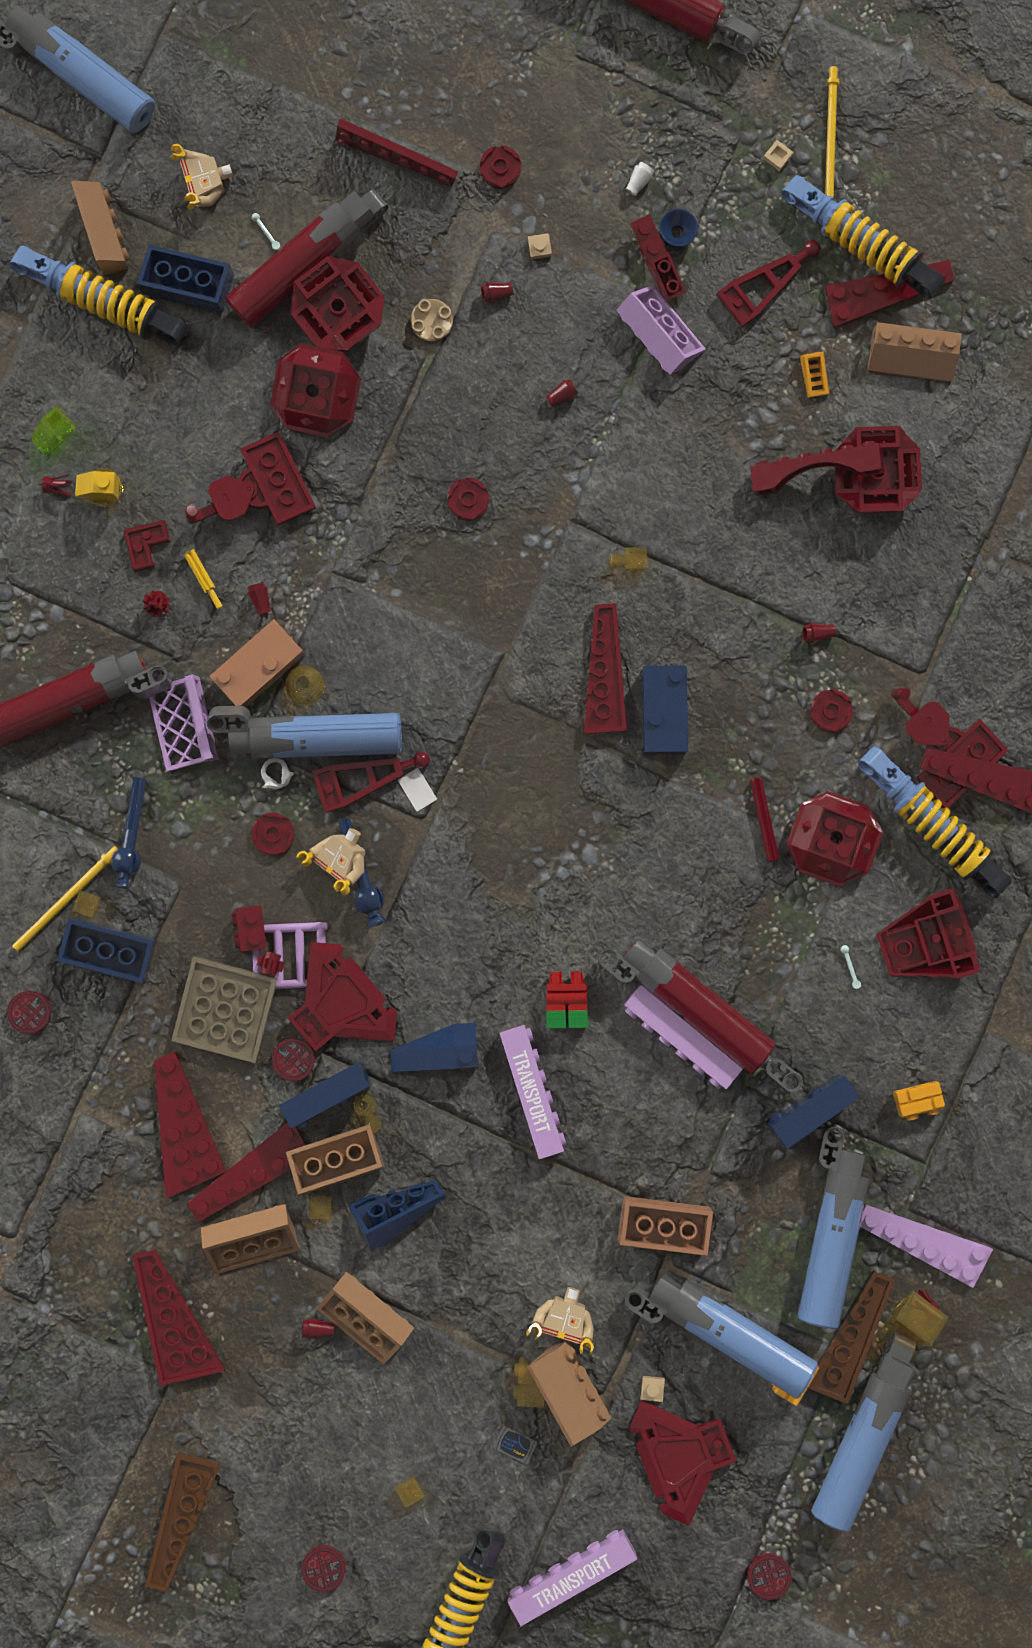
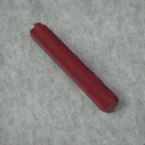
[750,777,779,862]

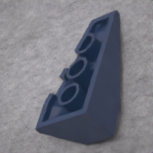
[390,1022,478,1072]
[348,1180,445,1251]

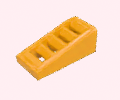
[800,351,829,398]

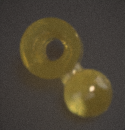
[353,1094,382,1133]

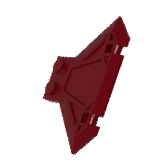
[288,942,397,1051]
[629,1400,736,1526]

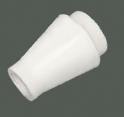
[626,162,654,196]

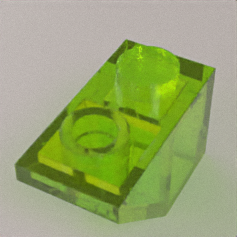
[30,405,77,455]

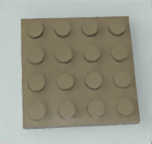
[171,956,278,1063]

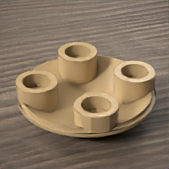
[411,299,453,341]

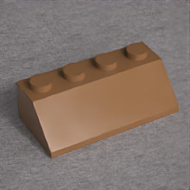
[71,181,130,276]
[867,322,962,383]
[286,1124,385,1196]
[201,1204,300,1274]
[316,1272,414,1365]
[527,1340,611,1446]

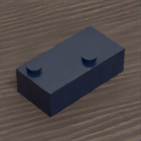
[137,245,234,313]
[642,665,688,755]
[57,917,157,983]
[279,1061,372,1130]
[767,1074,860,1149]

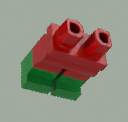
[546,971,588,1028]

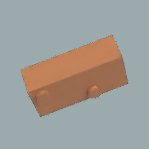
[210,619,305,707]
[618,1196,713,1256]

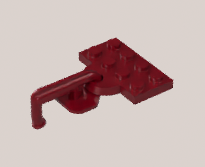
[185,432,316,526]
[891,687,1009,808]

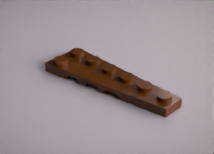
[808,1270,895,1404]
[145,1452,221,1592]

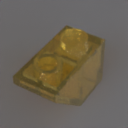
[513,1357,544,1407]

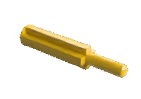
[183,549,223,609]

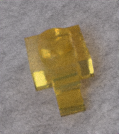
[609,547,647,571]

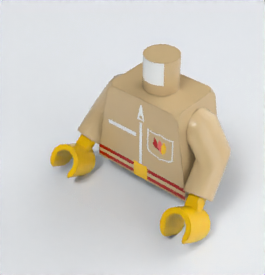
[170,144,233,210]
[296,828,365,895]
[526,1287,594,1355]

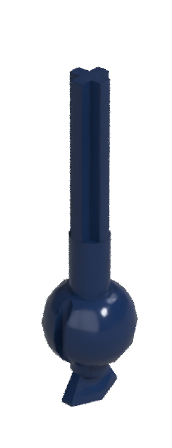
[111,777,146,889]
[339,818,386,928]

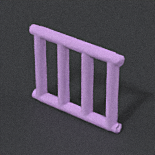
[252,922,328,989]

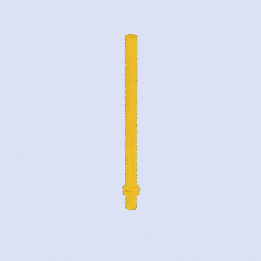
[825,66,839,198]
[12,846,118,952]

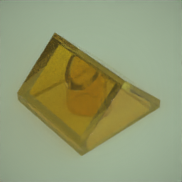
[886,1290,949,1346]

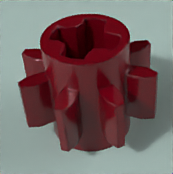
[143,590,170,617]
[257,951,285,976]

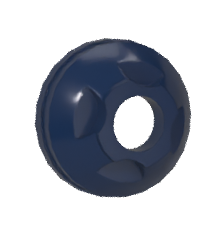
[659,209,698,248]

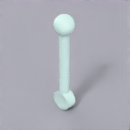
[251,213,281,251]
[841,945,861,989]

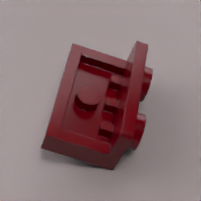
[231,905,267,952]

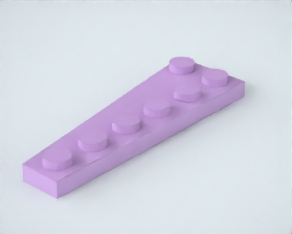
[860,1204,993,1288]

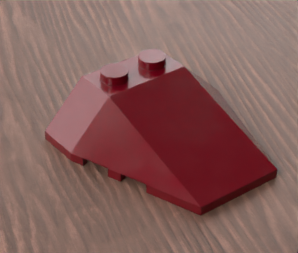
[876,888,981,978]

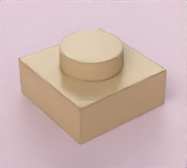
[763,140,793,172]
[528,233,552,260]
[640,1376,665,1402]

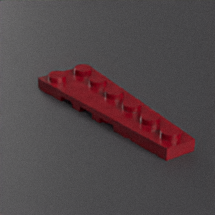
[335,118,458,186]
[825,260,954,328]
[584,603,627,735]
[919,748,1032,815]
[187,1122,306,1222]

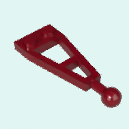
[716,240,821,327]
[312,752,430,813]

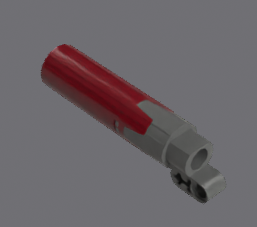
[225,189,389,328]

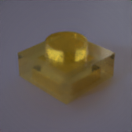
[72,890,101,918]
[309,1195,333,1219]
[395,1475,425,1508]

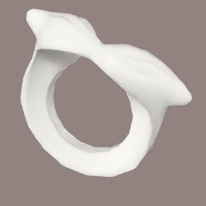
[261,758,294,789]

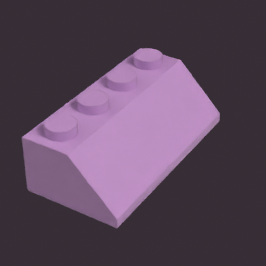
[617,285,706,375]

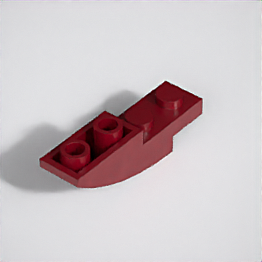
[630,214,686,301]

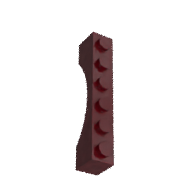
[750,441,885,496]

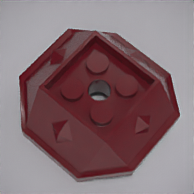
[291,256,385,352]
[270,343,362,437]
[834,426,922,514]
[786,791,883,887]

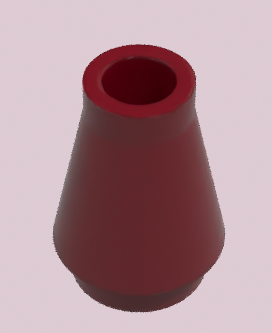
[481,282,513,303]
[546,379,578,407]
[247,582,271,615]
[802,623,836,644]
[302,1317,334,1340]

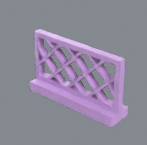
[149,674,219,772]

